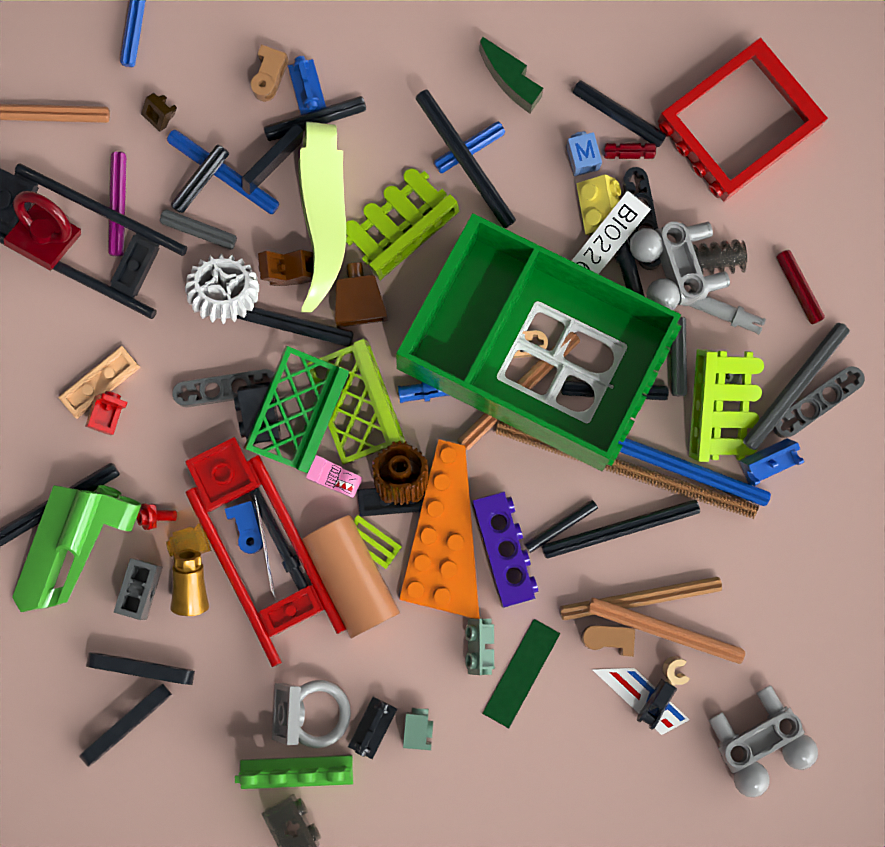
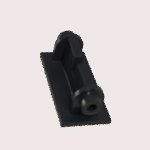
[348,696,397,760]

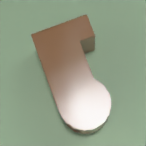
[251,44,289,102]
[581,625,635,657]

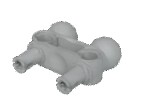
[630,221,730,310]
[709,686,818,798]

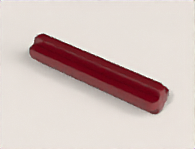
[776,250,825,324]

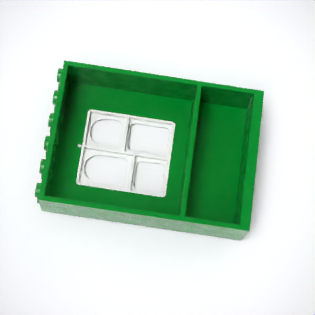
[396,213,682,471]

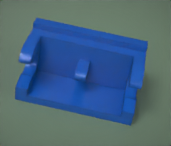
[739,438,805,486]

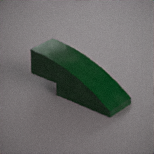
[479,37,544,114]

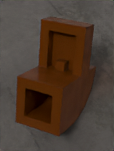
[258,249,313,286]

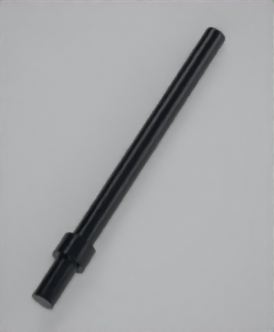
[249,487,308,591]

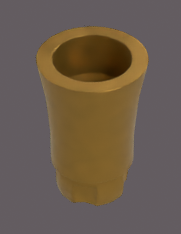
[170,549,209,616]

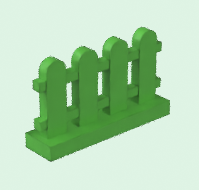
[235,755,354,789]

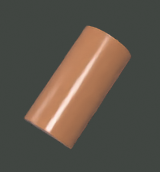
[302,515,400,639]

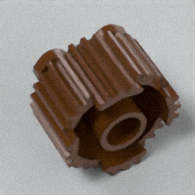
[372,441,429,505]

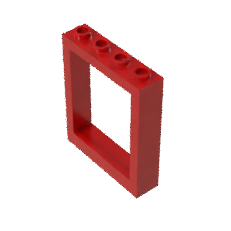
[658,37,828,202]

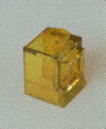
[166,523,212,557]

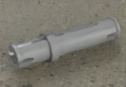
[688,289,766,335]

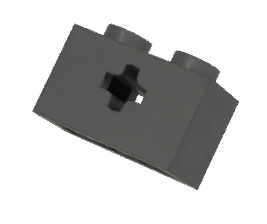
[113,558,163,620]

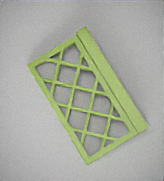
[307,339,405,465]

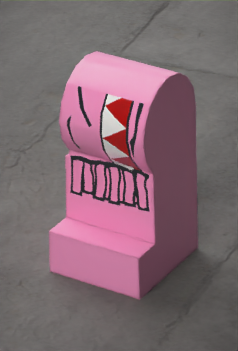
[306,455,363,498]

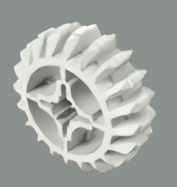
[185,254,259,324]

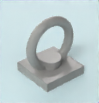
[272,680,351,748]

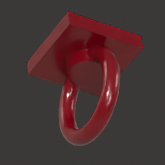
[4,191,81,271]

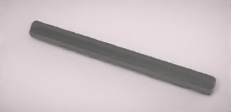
[743,323,850,450]

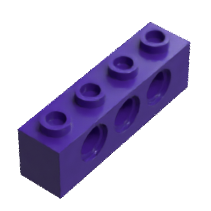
[472,492,539,608]

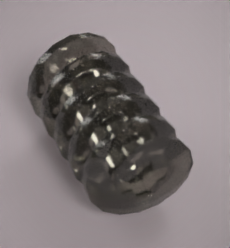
[692,239,747,275]

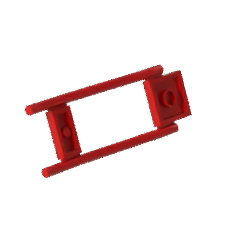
[185,437,346,667]

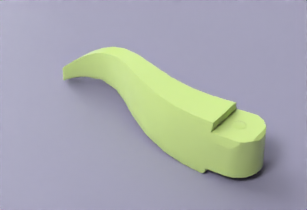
[298,121,346,312]

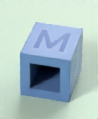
[566,131,602,176]

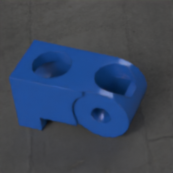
[225,501,263,554]

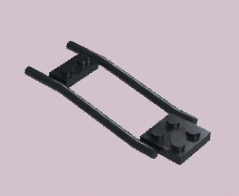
[0,163,188,319]

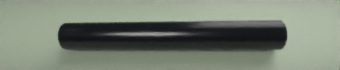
[524,500,598,553]

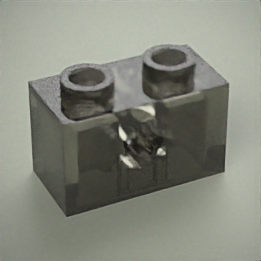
[261,794,321,847]

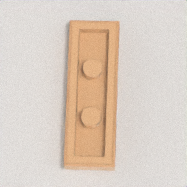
[58,346,140,419]

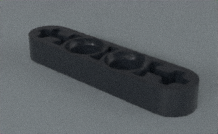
[623,167,661,270]
[86,652,195,685]
[79,684,172,767]

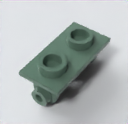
[465,619,495,675]

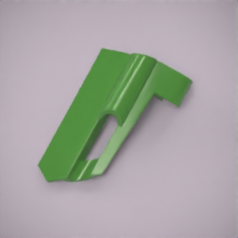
[12,485,141,612]

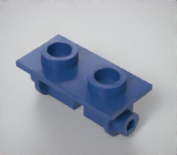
[288,56,326,115]

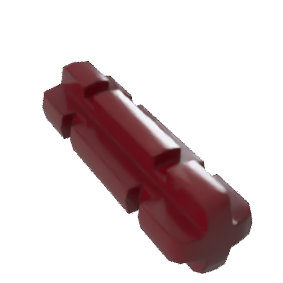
[604,143,656,159]

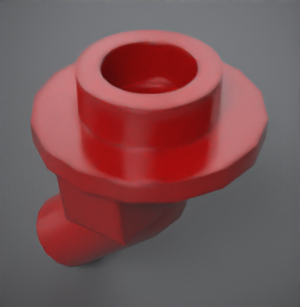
[136,503,177,530]

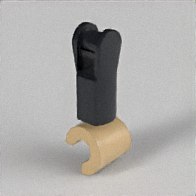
[637,656,690,730]

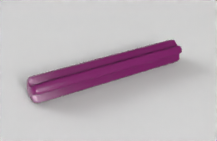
[108,152,127,257]

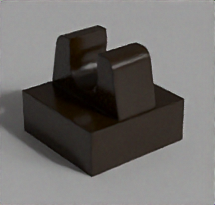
[141,93,177,132]

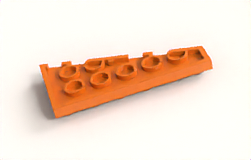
[399,439,480,619]

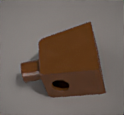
[335,262,388,328]

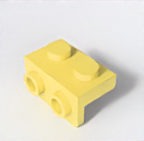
[576,174,621,236]

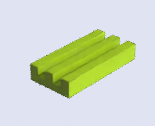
[354,515,402,569]

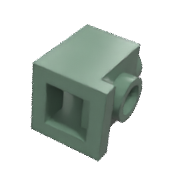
[403,708,433,750]

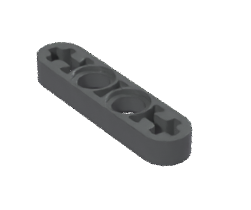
[773,366,865,438]
[172,369,279,407]

